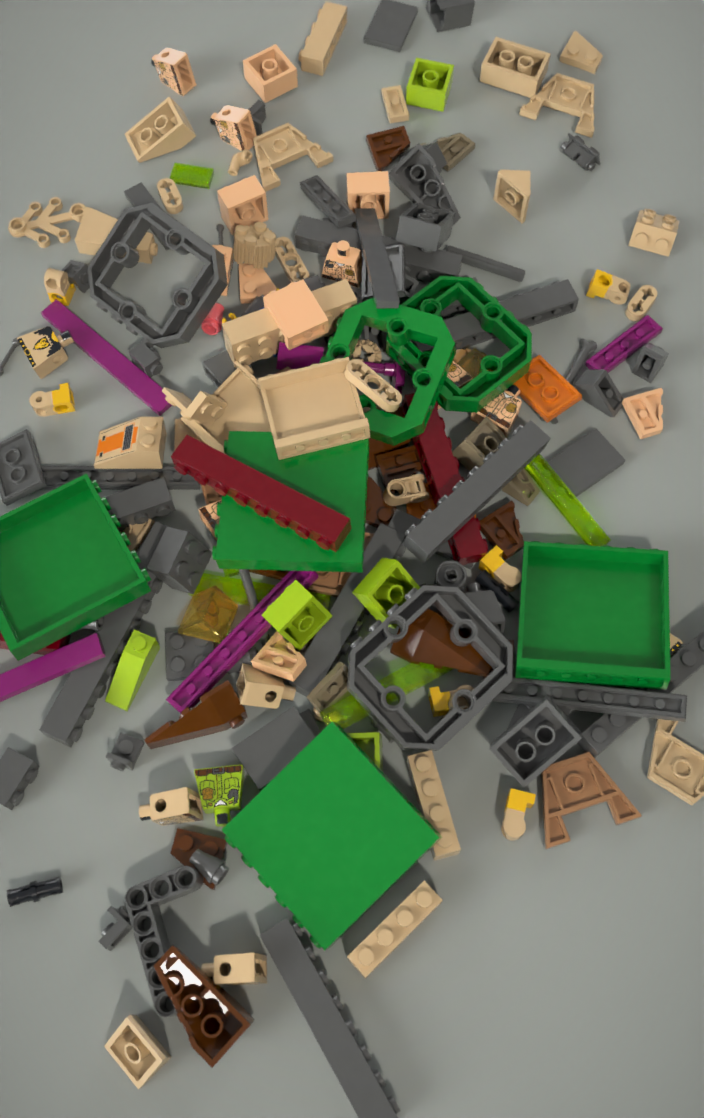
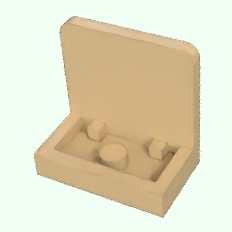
[628,209,679,257]
[162,387,228,425]

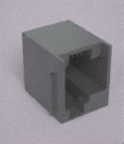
[426,0,475,32]

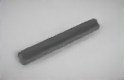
[446,246,525,282]

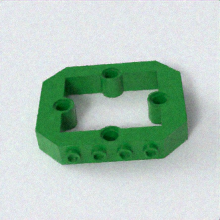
[386,276,532,413]
[319,297,456,446]

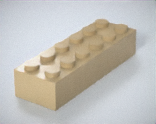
[222,279,357,369]

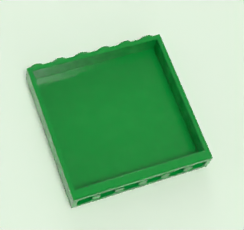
[212,431,370,573]
[0,473,151,661]
[515,541,671,690]
[222,721,442,951]

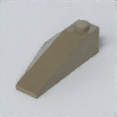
[452,416,540,506]

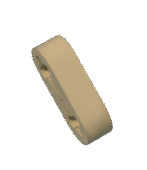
[157,178,183,214]
[625,285,658,321]

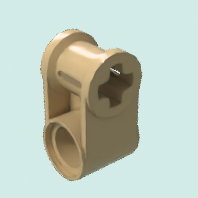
[383,474,430,506]

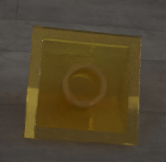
[178,585,238,643]

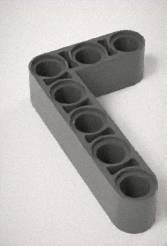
[125,866,204,1017]

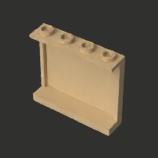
[258,357,370,460]
[180,360,271,455]

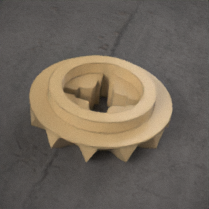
[352,339,382,372]

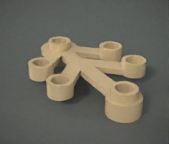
[8,197,86,248]

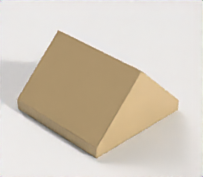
[493,169,531,223]
[104,1014,172,1089]

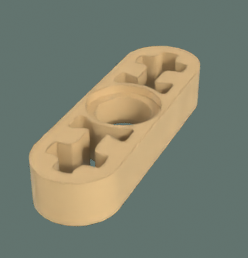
[275,237,309,283]
[344,359,402,412]

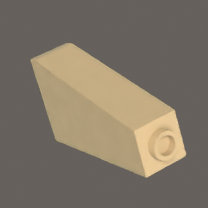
[75,207,158,264]

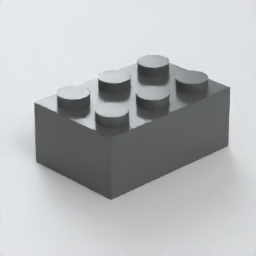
[395,202,456,253]
[489,695,582,787]

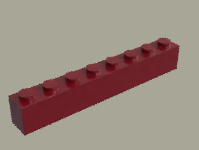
[401,393,488,565]
[171,435,351,552]

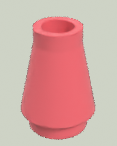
[201,303,224,335]

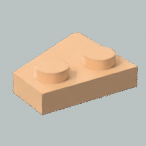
[239,263,277,304]
[622,388,663,440]
[251,631,307,682]

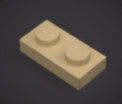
[381,85,409,124]

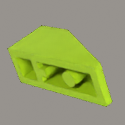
[105,629,160,711]

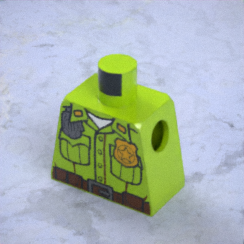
[194,764,245,827]

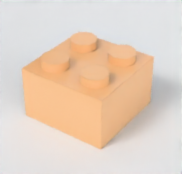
[243,44,298,103]
[346,171,390,219]
[217,175,269,235]

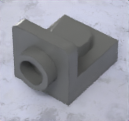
[248,100,266,136]
[61,260,90,293]
[106,732,145,771]
[98,906,132,951]

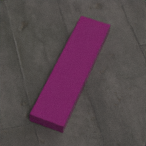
[585,315,663,373]

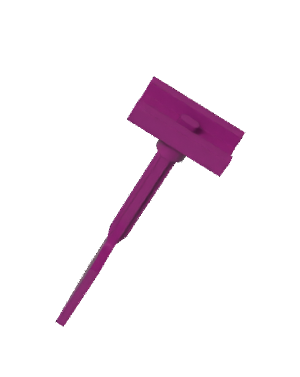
[276,342,405,394]

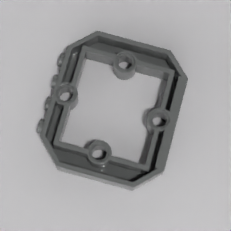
[87,203,228,348]
[347,585,513,751]

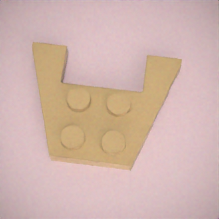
[519,73,594,138]
[253,123,333,192]
[647,719,704,806]

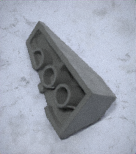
[389,143,461,225]

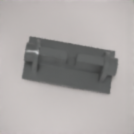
[561,133,601,171]

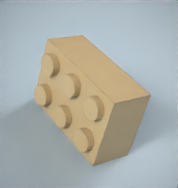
[480,37,551,98]

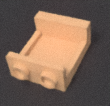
[263,279,329,350]

